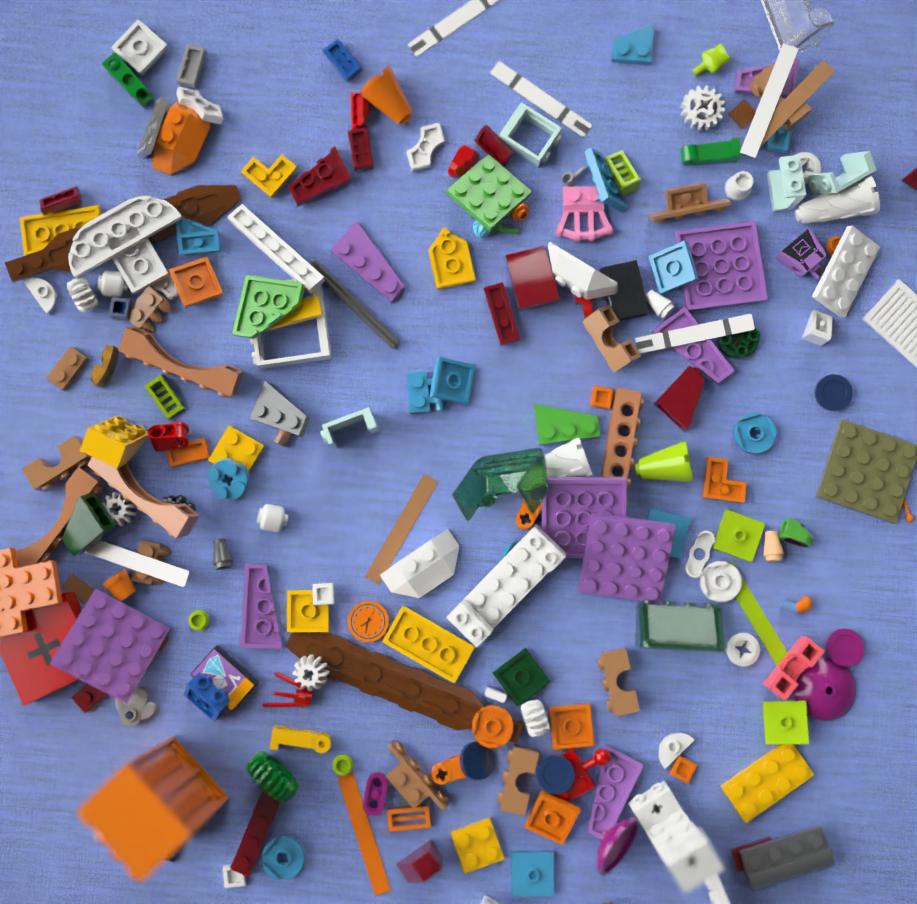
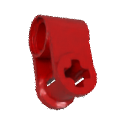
[147,422,189,452]

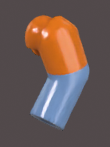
[780,596,812,614]

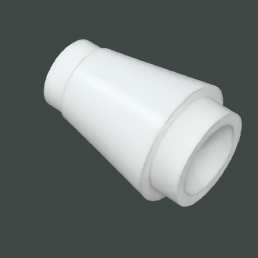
[645,290,675,319]

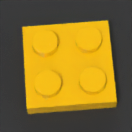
[208,425,265,473]
[287,590,329,632]
[451,817,504,874]

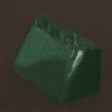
[635,600,725,652]

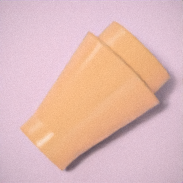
[763,531,784,562]

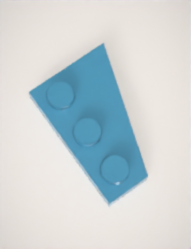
[585,148,630,213]

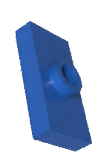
[322,39,363,83]

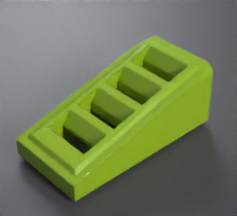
[605,150,641,196]
[144,375,185,420]

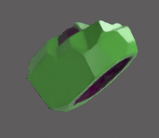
[778,517,814,548]

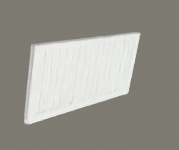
[862,279,917,368]

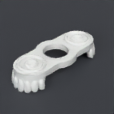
[685,531,715,578]

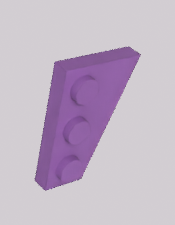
[734,58,799,98]

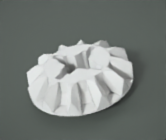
[796,152,821,185]
[726,633,760,666]

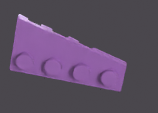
[330,221,405,303]
[652,307,734,384]
[240,564,282,649]
[587,744,644,838]

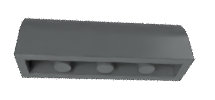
[739,825,835,892]

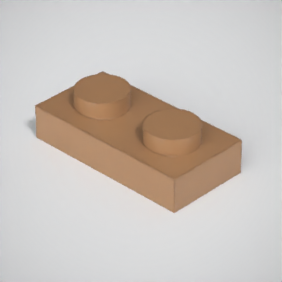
[46,346,89,391]

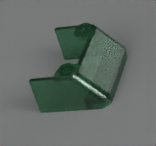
[452,448,548,521]

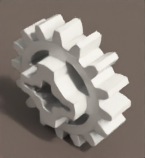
[680,86,725,131]

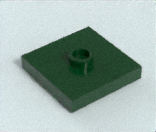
[492,648,551,707]

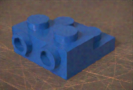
[183,672,231,722]

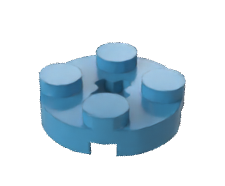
[734,413,776,454]
[208,458,250,499]
[262,834,305,880]

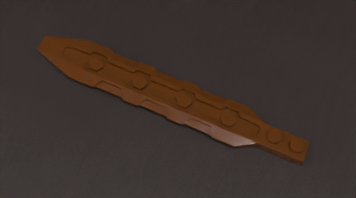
[5,185,242,283]
[286,632,524,743]

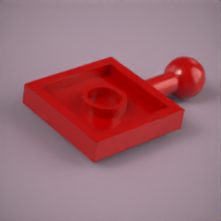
[551,748,611,802]

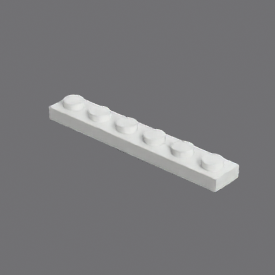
[227,204,325,294]

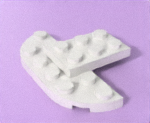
[68,196,183,295]

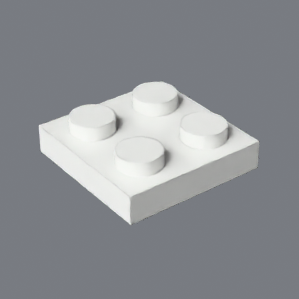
[111,20,169,76]

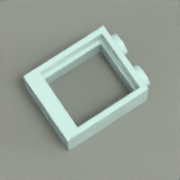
[499,102,562,167]

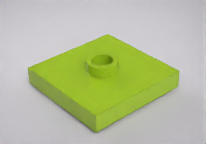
[712,509,765,562]
[763,701,809,744]

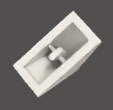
[802,309,832,346]

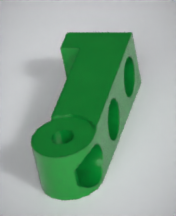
[101,52,154,108]
[681,137,741,166]

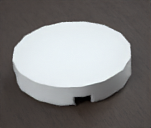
[700,561,742,602]

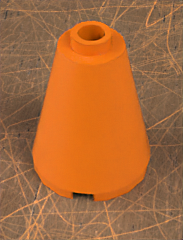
[359,66,413,125]

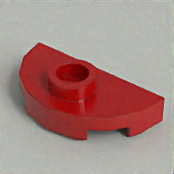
[350,92,370,130]

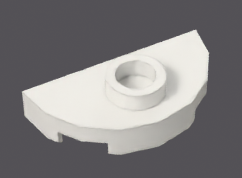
[24,278,57,315]
[658,732,695,769]

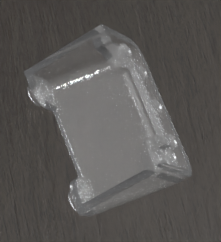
[761,0,834,53]

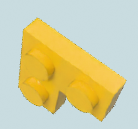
[240,154,298,199]

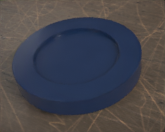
[814,374,853,411]
[460,741,494,780]
[536,754,575,794]

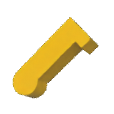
[270,725,332,753]

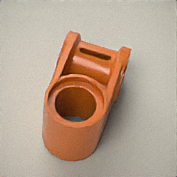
[515,489,542,530]
[431,754,466,785]

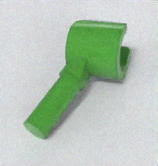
[492,222,519,234]

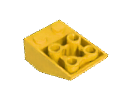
[80,416,149,468]

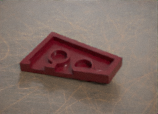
[289,146,352,207]

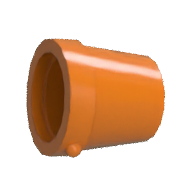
[102,569,137,602]

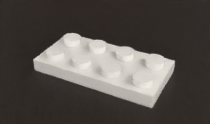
[812,226,880,317]

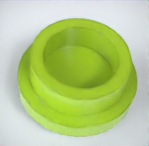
[188,610,210,631]
[332,754,354,776]

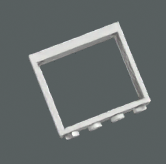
[250,279,332,369]

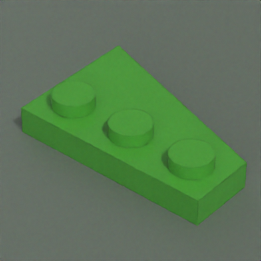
[534,404,600,445]

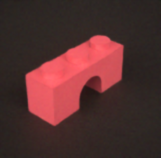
[763,636,825,701]

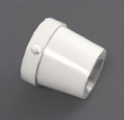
[725,171,753,201]

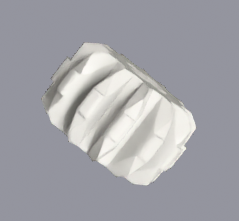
[67,276,98,313]
[102,492,136,527]
[293,654,329,691]
[521,700,549,737]

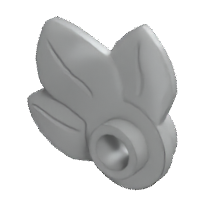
[115,686,157,727]

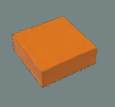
[590,386,614,410]
[669,755,698,784]

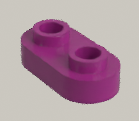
[363,772,388,816]

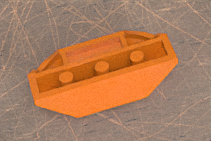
[152,101,211,176]

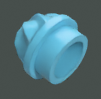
[472,220,490,238]

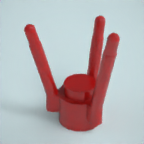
[262,672,313,708]

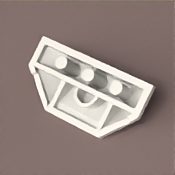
[548,242,618,300]
[380,529,459,598]

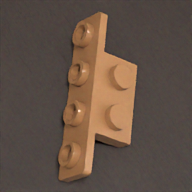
[648,182,731,223]
[386,739,449,811]

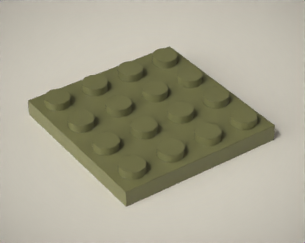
[815,419,917,524]

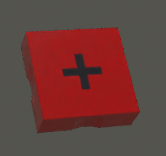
[0,592,82,706]

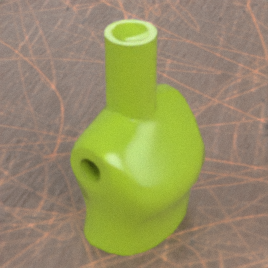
[692,43,731,77]

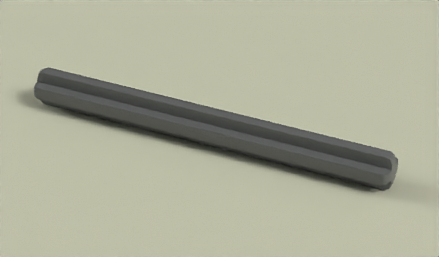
[310,260,400,349]

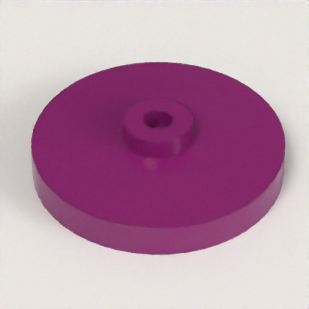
[826,628,864,667]

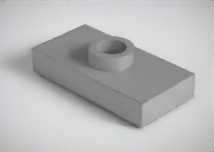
[176,44,207,88]

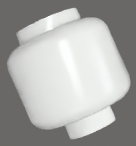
[98,270,128,297]
[257,504,288,532]

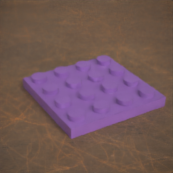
[674,221,768,311]
[542,477,627,558]
[578,512,675,604]
[50,588,170,704]

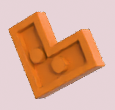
[702,457,747,503]

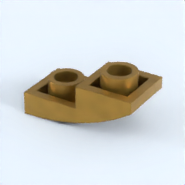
[91,345,119,388]

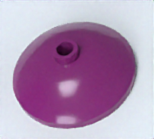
[793,657,856,721]
[596,818,639,876]

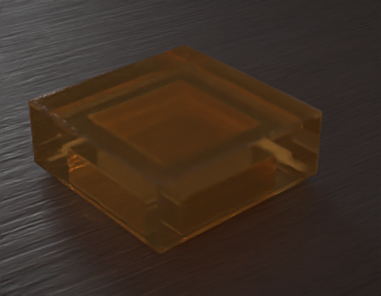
[728,99,756,129]

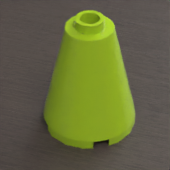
[635,441,693,482]

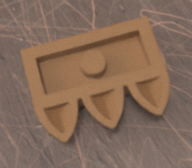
[128,285,171,333]
[131,540,172,585]

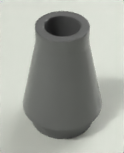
[213,538,233,570]

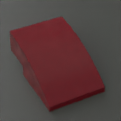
[505,246,560,312]

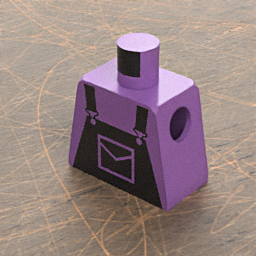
[775,228,827,280]

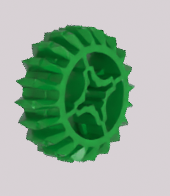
[246,751,299,802]

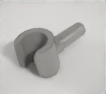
[562,166,587,187]

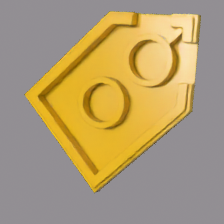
[428,227,476,290]

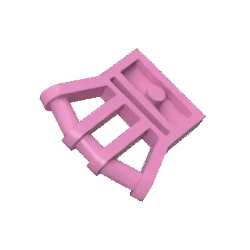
[555,186,613,242]

